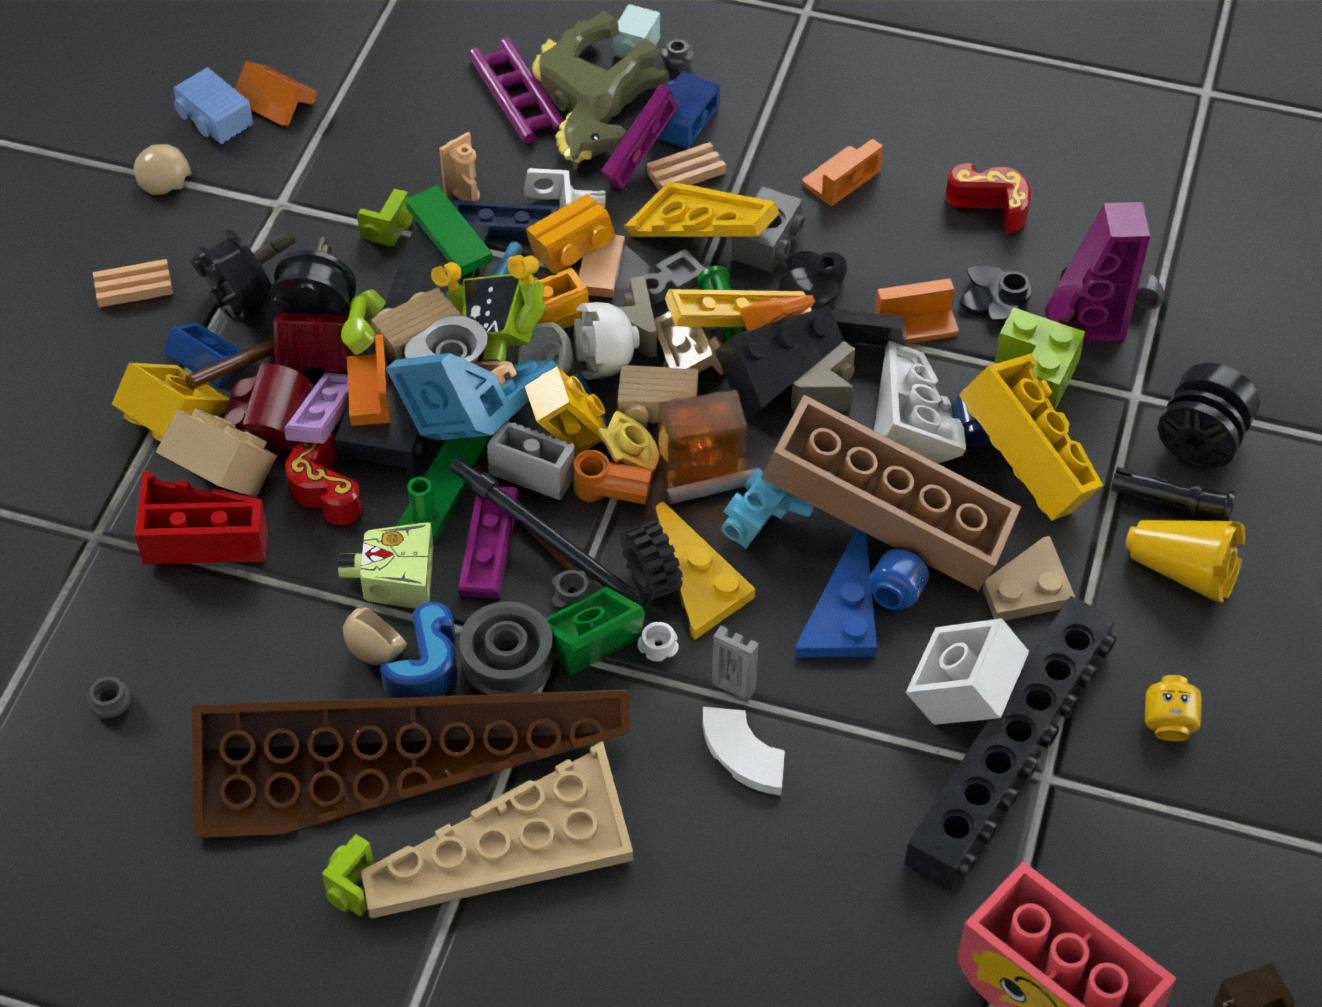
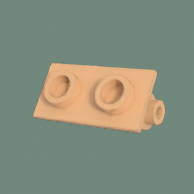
[439,132,480,202]

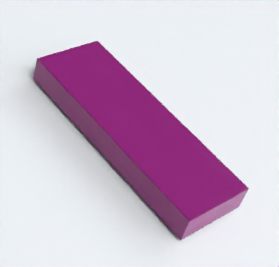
[602,84,678,191]
[458,487,519,599]

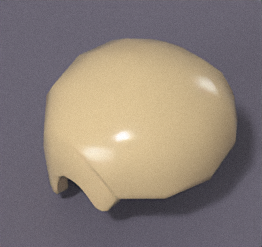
[133,144,192,195]
[343,607,407,665]

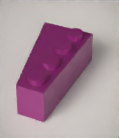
[1045,202,1150,342]

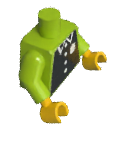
[431,255,545,361]

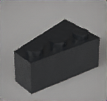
[715,305,844,421]

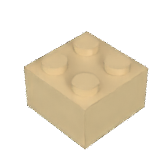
[156,408,277,498]

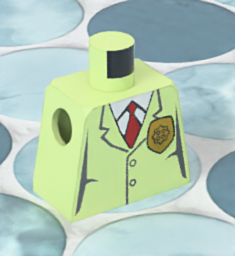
[338,523,434,609]

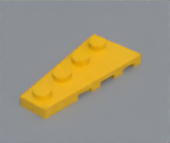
[625,181,780,237]

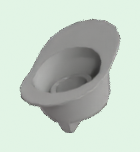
[404,316,488,365]

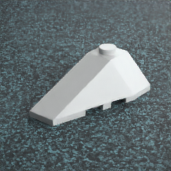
[874,341,966,464]

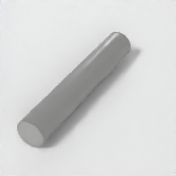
[666,468,756,505]

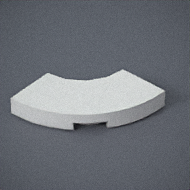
[702,707,785,796]

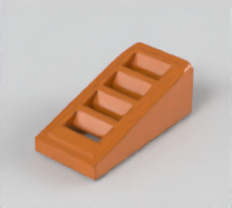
[740,295,815,331]

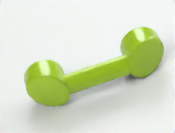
[341,289,386,355]

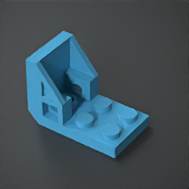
[386,353,556,440]

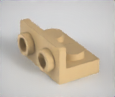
[654,311,724,375]

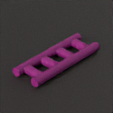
[468,38,565,144]

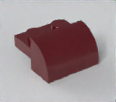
[223,364,315,452]

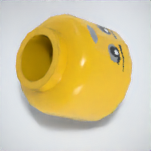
[1145,675,1202,741]

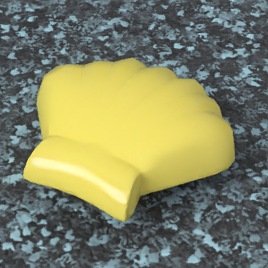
[597,411,659,471]

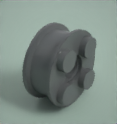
[459,601,554,695]

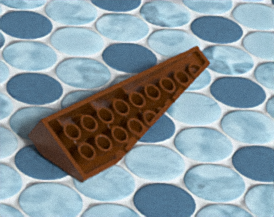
[192,690,630,838]

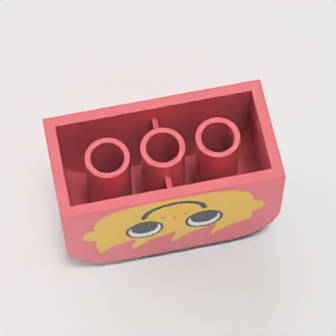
[958,861,1177,1007]

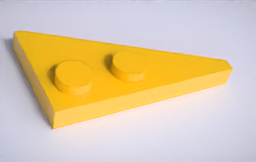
[655,501,755,640]

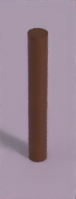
[185,338,275,390]

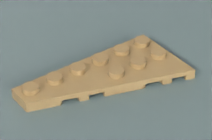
[361,741,633,919]

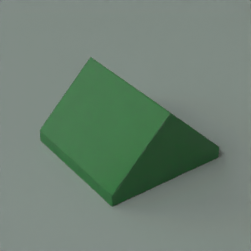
[545,587,645,677]

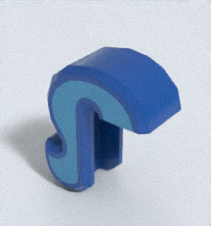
[380,602,458,698]

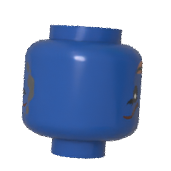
[869,549,929,610]

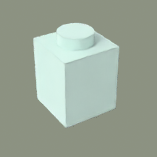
[613,4,660,58]

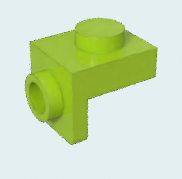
[357,188,413,247]
[322,834,374,916]

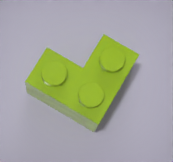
[995,307,1085,410]

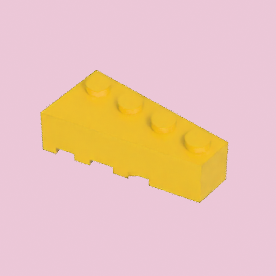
[959,354,1103,521]

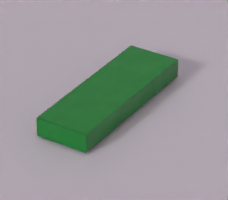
[405,185,493,276]

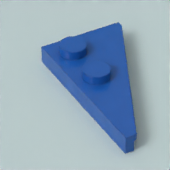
[795,530,877,658]

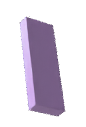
[285,372,349,444]

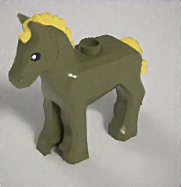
[532,10,669,171]

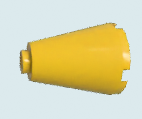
[1125,520,1246,603]

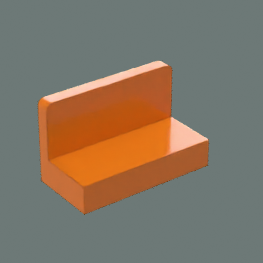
[235,61,318,126]
[802,139,883,207]
[875,278,959,345]
[347,334,391,426]

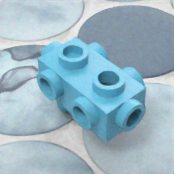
[720,467,813,549]

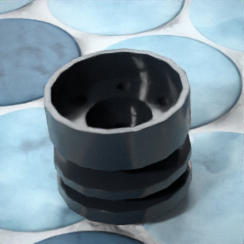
[1157,362,1260,468]

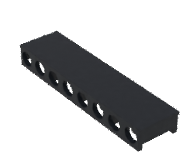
[335,221,491,475]

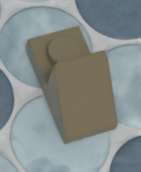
[618,276,657,357]
[791,341,855,412]

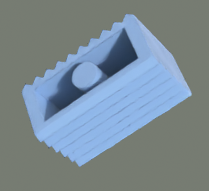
[173,67,253,144]

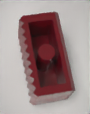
[273,312,357,374]

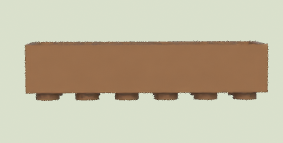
[761,395,1021,591]

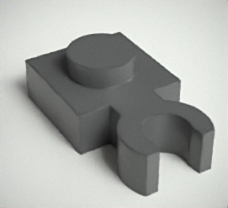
[643,249,705,304]

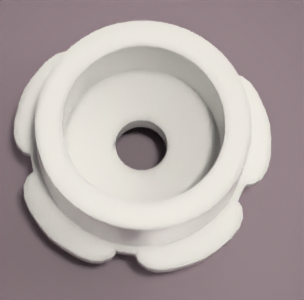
[638,622,679,662]

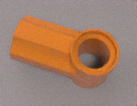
[573,450,653,505]

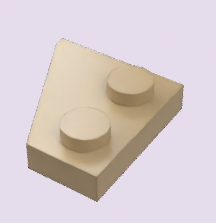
[983,536,1076,621]

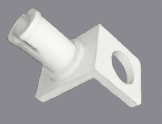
[524,168,605,209]

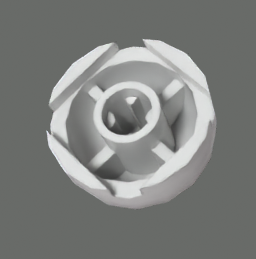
[574,302,640,380]

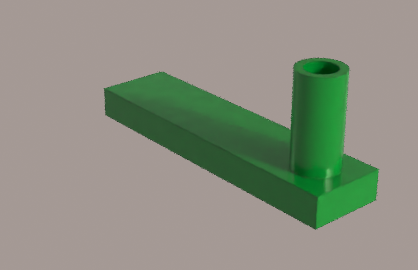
[397,433,495,546]

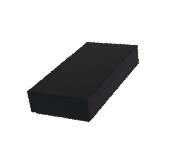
[831,309,907,346]

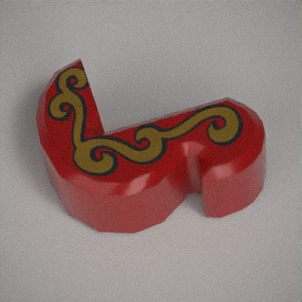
[945,163,1032,234]
[285,434,362,525]

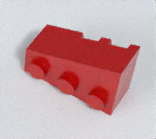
[134,471,268,565]

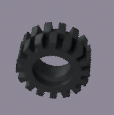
[620,521,683,601]

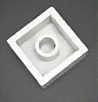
[906,618,1029,725]

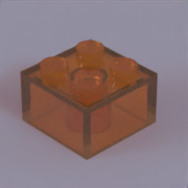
[658,390,747,489]

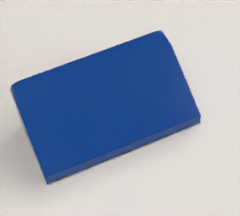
[165,322,242,386]

